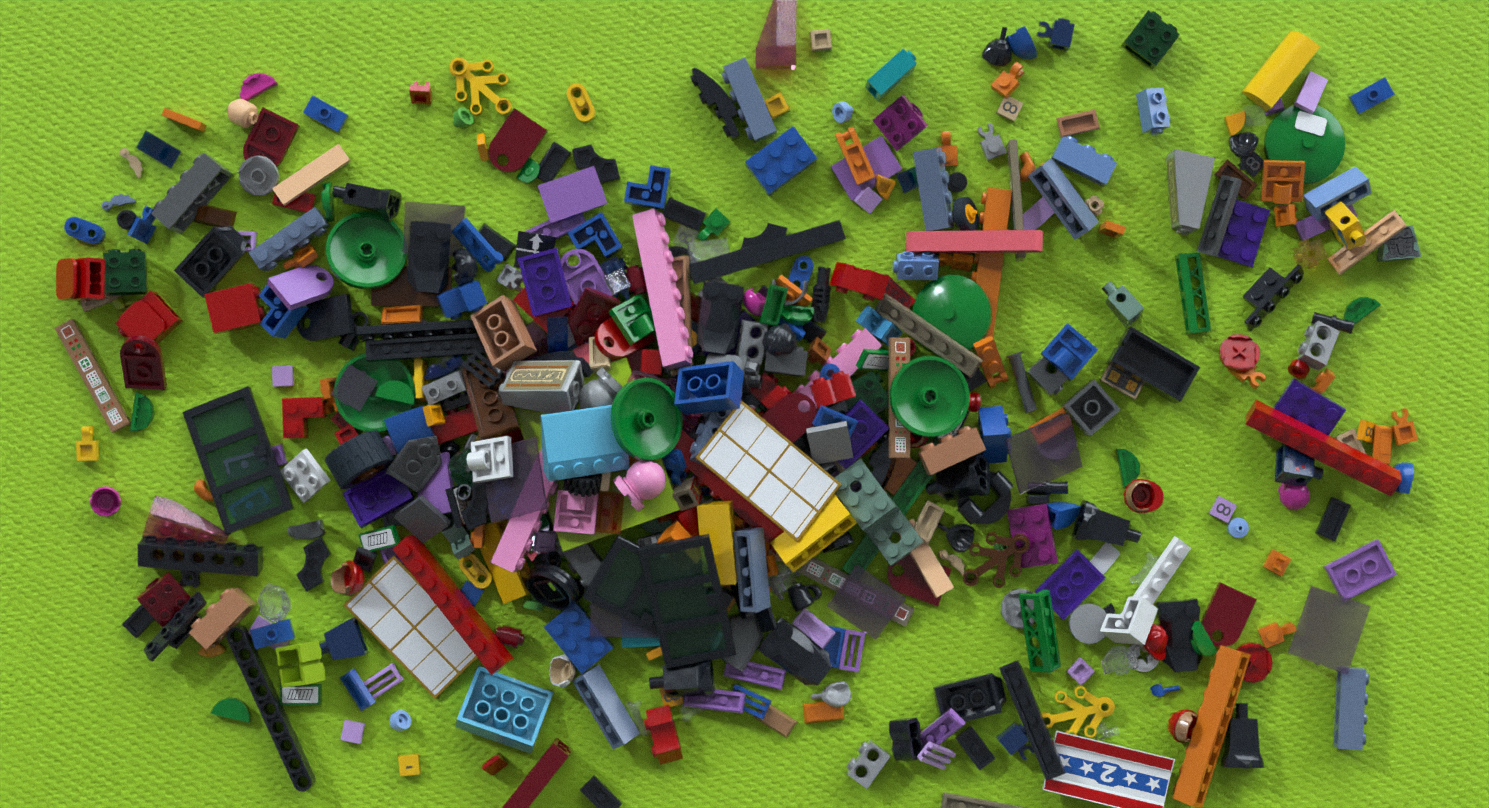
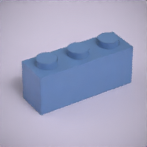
[1051,136,1117,187]
[1303,167,1371,222]

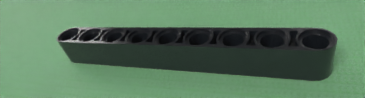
[226,626,315,792]

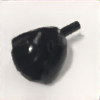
[982,27,1012,66]
[1228,132,1259,170]
[937,523,975,553]

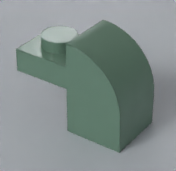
[442,516,475,560]

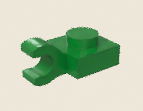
[697,208,731,243]

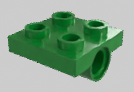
[609,293,656,346]

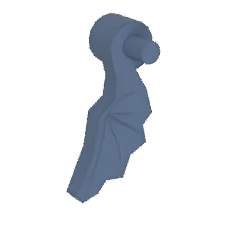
[102,194,136,211]

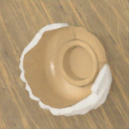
[549,654,576,688]

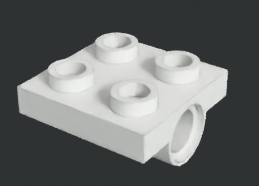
[467,436,513,483]
[280,449,331,503]

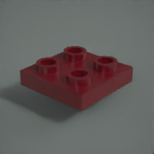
[137,572,191,627]

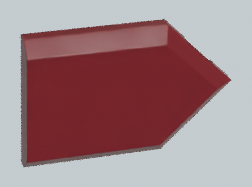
[568,287,621,346]

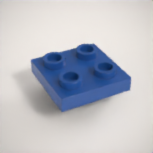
[1040,323,1098,380]

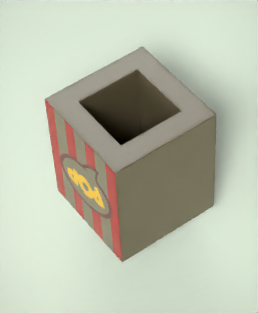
[672,477,703,511]

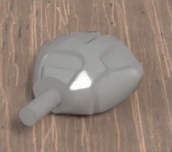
[811,682,851,707]

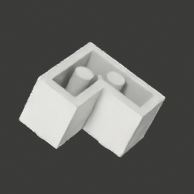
[1100,597,1158,645]

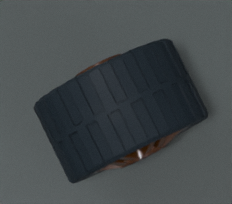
[325,430,394,489]

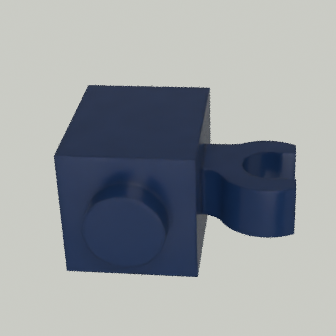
[1036,18,1075,51]
[600,256,628,284]
[996,722,1035,760]

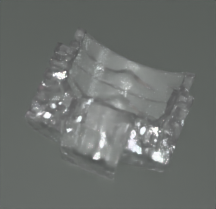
[768,562,800,600]
[1102,646,1139,675]

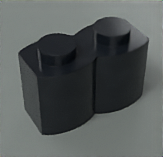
[889,718,924,761]

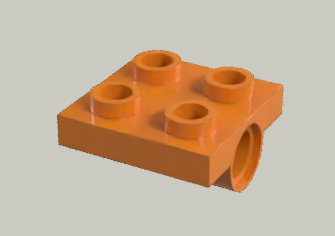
[1261,160,1305,204]

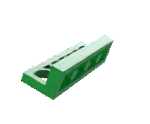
[1175,252,1211,334]
[1019,590,1061,673]

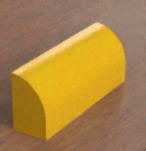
[1242,31,1320,112]
[770,494,857,573]
[697,501,738,586]
[473,516,530,604]

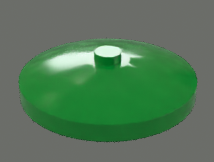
[1264,106,1345,184]
[326,212,407,290]
[913,275,992,351]
[334,353,415,432]
[889,356,970,437]
[611,378,683,460]

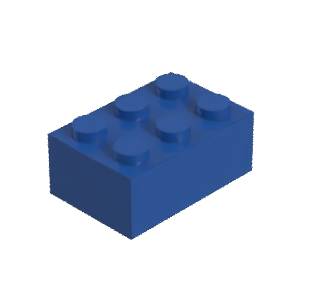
[745,126,817,196]
[674,361,744,415]
[544,601,614,674]

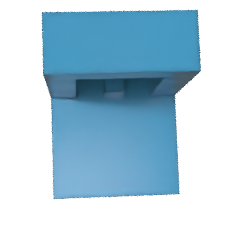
[856,305,903,346]

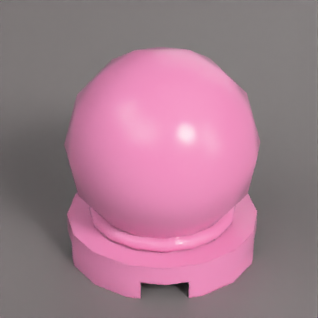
[613,460,666,512]

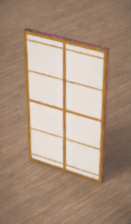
[695,400,841,542]
[343,555,477,698]

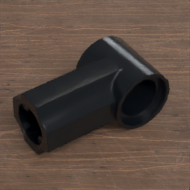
[338,312,371,351]

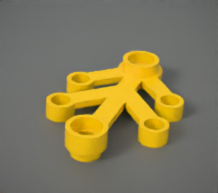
[449,58,512,116]
[1041,686,1115,738]

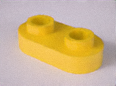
[567,83,595,122]
[459,554,492,589]

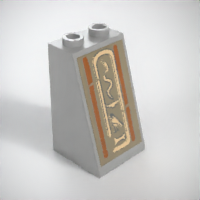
[1166,149,1215,235]
[499,360,585,414]

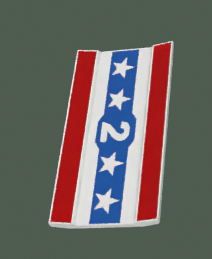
[1043,731,1175,808]

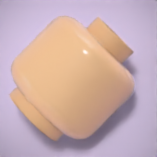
[227,99,258,128]

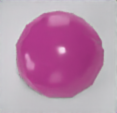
[743,288,766,317]
[1278,483,1310,511]
[90,486,121,517]

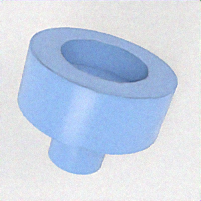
[832,102,853,123]
[1227,518,1249,538]
[390,710,411,732]

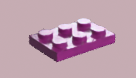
[1007,503,1058,568]

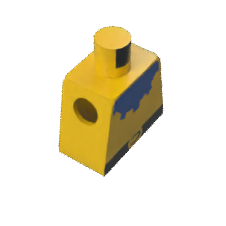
[1324,201,1366,249]

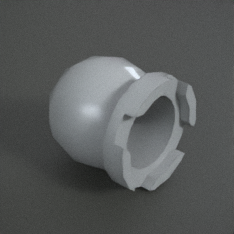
[578,367,622,409]

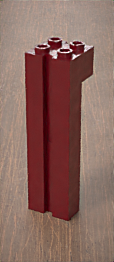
[502,738,572,808]

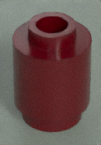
[624,265,647,296]
[495,625,525,649]

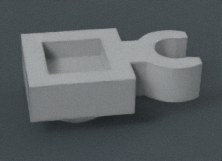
[978,123,1006,161]
[496,264,523,291]

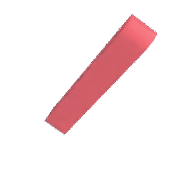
[906,230,1043,253]

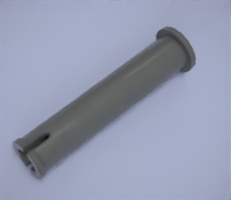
[1006,352,1038,413]

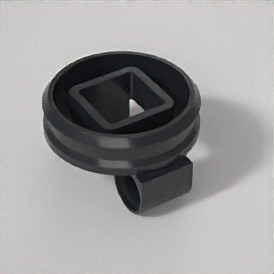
[956,470,1013,525]
[526,551,585,610]

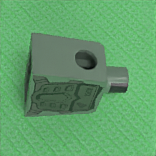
[1377,215,1421,262]
[1102,281,1144,328]

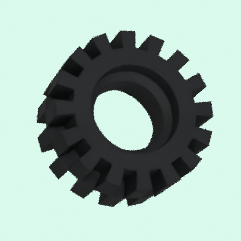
[563,473,602,497]

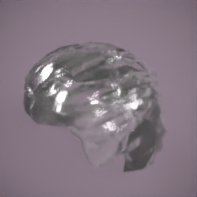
[257,583,291,622]

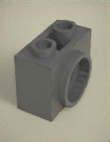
[1026,357,1078,395]

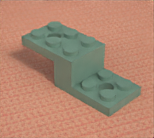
[835,459,924,566]

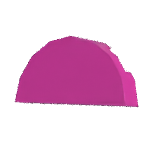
[240,73,278,101]

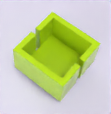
[276,640,326,688]

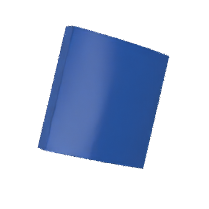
[384,406,435,454]

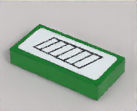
[856,349,889,371]
[358,525,400,551]
[280,684,322,705]

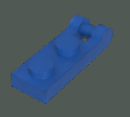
[451,218,503,272]

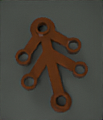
[963,532,1030,588]

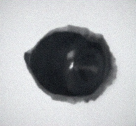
[451,248,477,286]
[762,323,797,356]

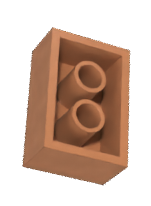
[471,295,537,371]
[917,426,986,475]
[189,587,257,650]

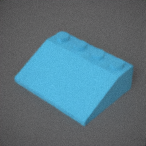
[541,405,629,481]
[456,666,553,754]

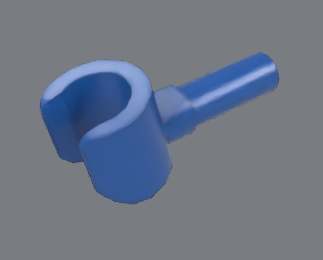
[1150,683,1180,697]

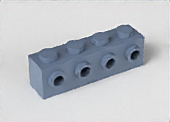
[721,58,777,143]
[913,147,955,231]
[1028,158,1099,240]
[249,207,330,271]
[689,392,743,466]
[733,527,771,613]
[572,665,640,750]
[1333,666,1369,750]

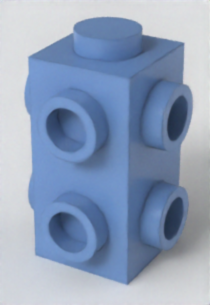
[1136,88,1170,135]
[892,251,939,280]

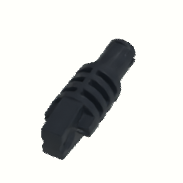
[811,267,831,323]

